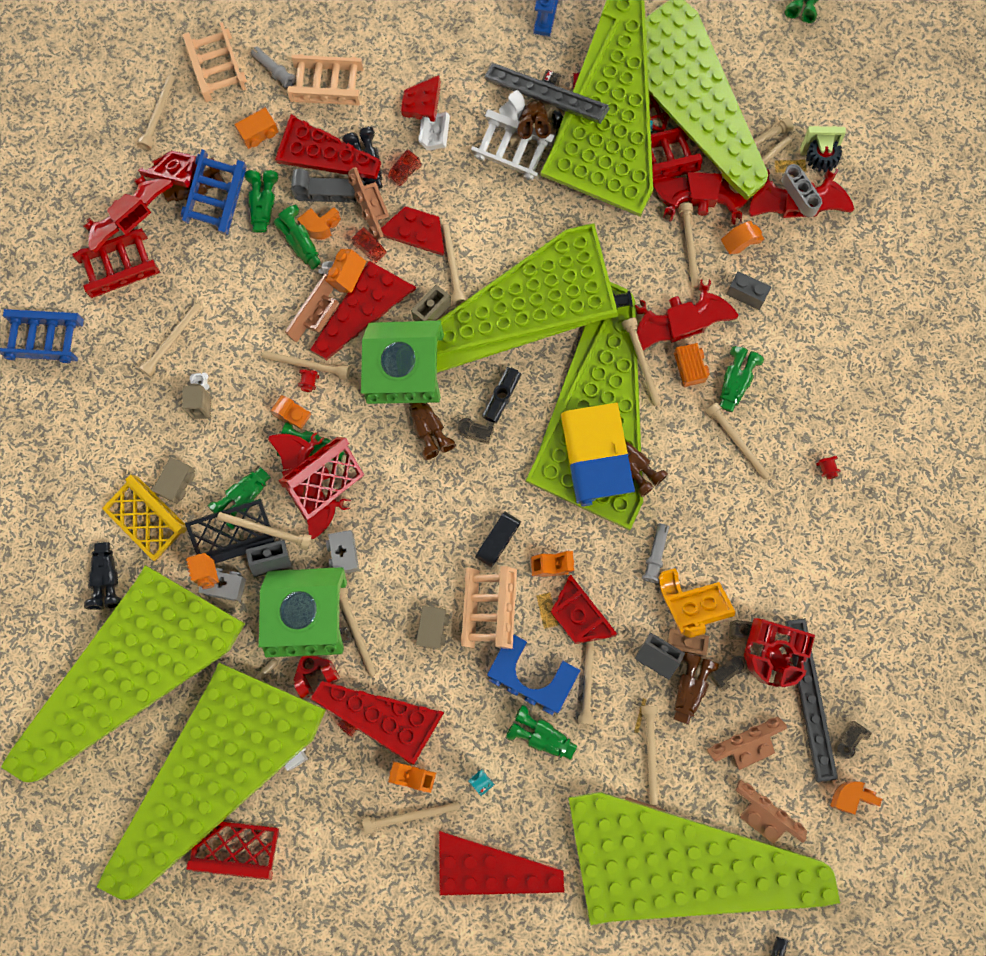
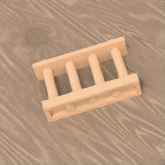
[182,22,247,102]
[287,54,364,105]
[460,566,517,649]

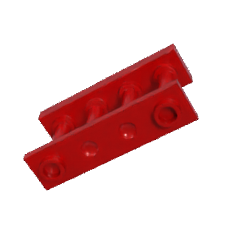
[651,127,702,180]
[72,228,161,299]

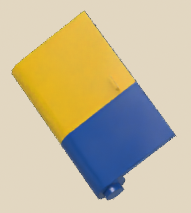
[560,402,635,507]

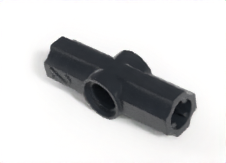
[482,367,522,424]

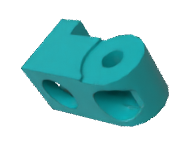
[468,769,495,796]

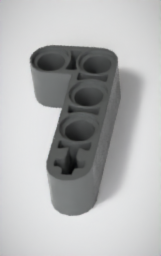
[291,169,365,203]

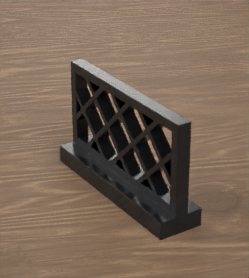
[185,499,276,564]

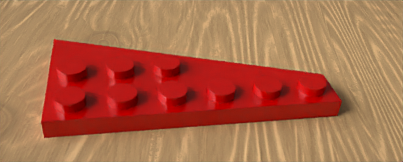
[310,261,416,361]
[310,681,445,765]
[439,830,564,896]

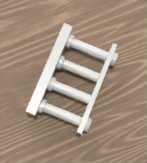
[471,109,555,181]

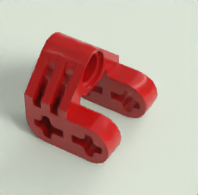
[293,656,341,699]

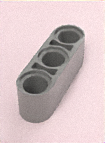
[781,164,822,217]

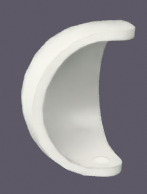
[499,90,525,121]

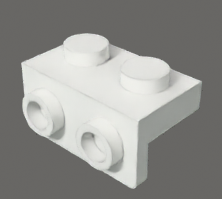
[418,112,450,150]

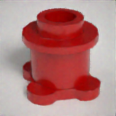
[298,369,320,393]
[816,456,841,480]

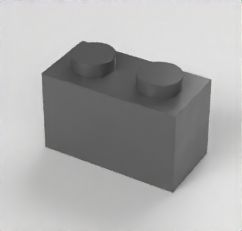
[726,271,771,310]
[246,540,292,577]
[635,632,685,680]

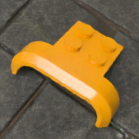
[659,568,735,638]

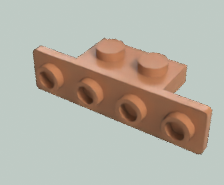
[348,167,390,241]
[285,273,339,342]
[707,717,787,770]
[736,780,807,844]

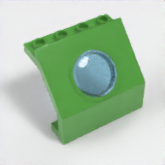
[361,320,444,404]
[259,567,347,658]

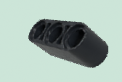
[475,511,521,568]

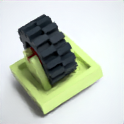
[800,126,846,173]

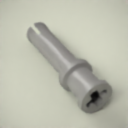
[251,46,296,89]
[642,523,670,583]

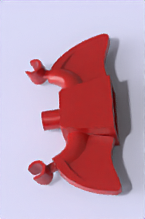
[749,168,855,218]
[653,172,751,225]
[83,175,173,253]
[635,279,738,351]
[268,432,351,539]

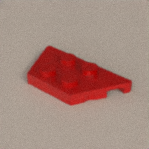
[401,75,441,122]
[138,150,197,188]
[381,206,444,256]
[551,575,617,644]

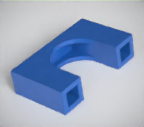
[487,634,581,716]

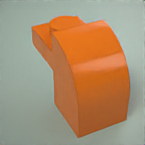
[297,207,341,240]
[720,221,765,254]
[270,395,312,430]
[531,551,574,577]
[388,762,436,793]
[830,781,882,815]

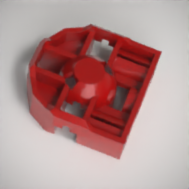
[744,618,815,687]

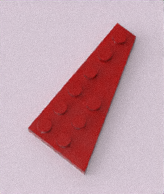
[275,114,382,179]

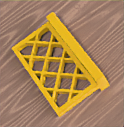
[102,474,187,561]

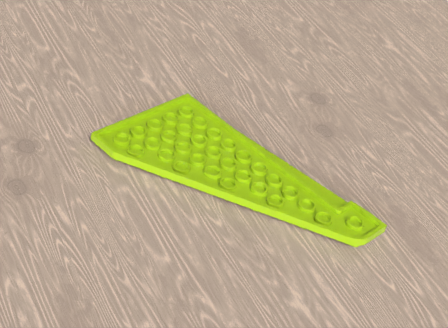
[541,0,653,217]
[645,0,768,200]
[396,223,618,377]
[526,282,643,531]
[1,565,245,783]
[97,663,326,900]
[568,792,840,925]

